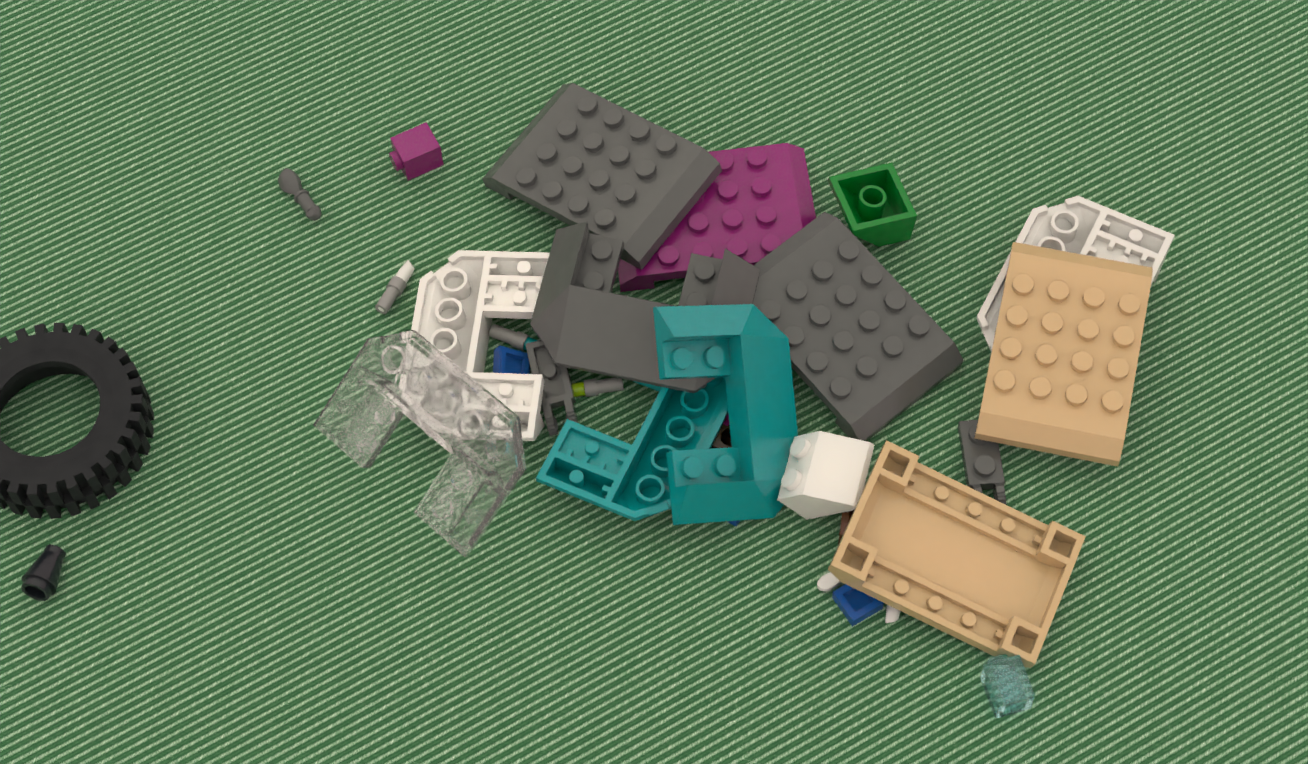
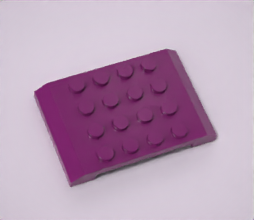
[618,143,816,292]

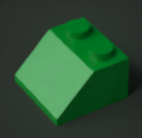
[828,162,917,247]

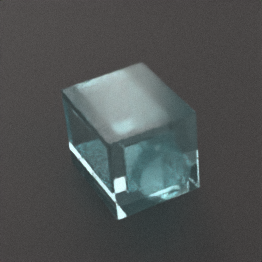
[980,654,1035,719]

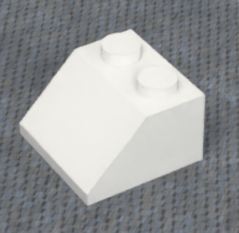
[777,431,875,520]

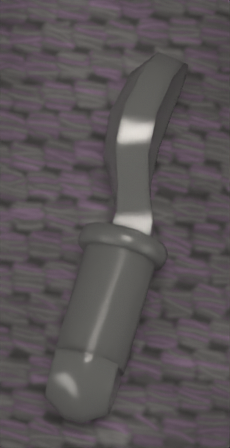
[278,168,322,221]

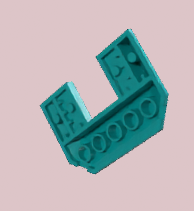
[653,304,798,525]
[536,377,728,521]

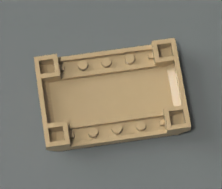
[975,242,1153,467]
[828,440,1086,668]

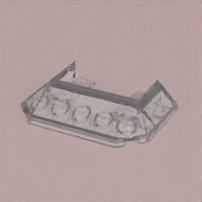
[313,330,526,557]

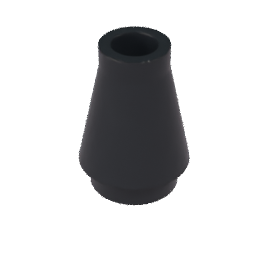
[21,544,66,601]

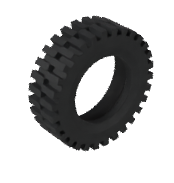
[0,323,154,519]

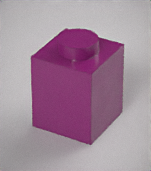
[389,122,444,181]

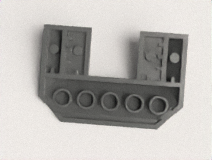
[530,221,760,393]

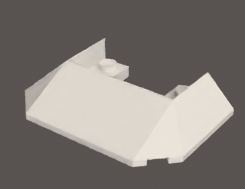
[977,196,1175,352]
[399,250,550,441]

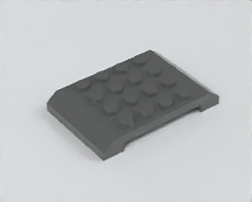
[482,83,722,270]
[753,212,964,441]

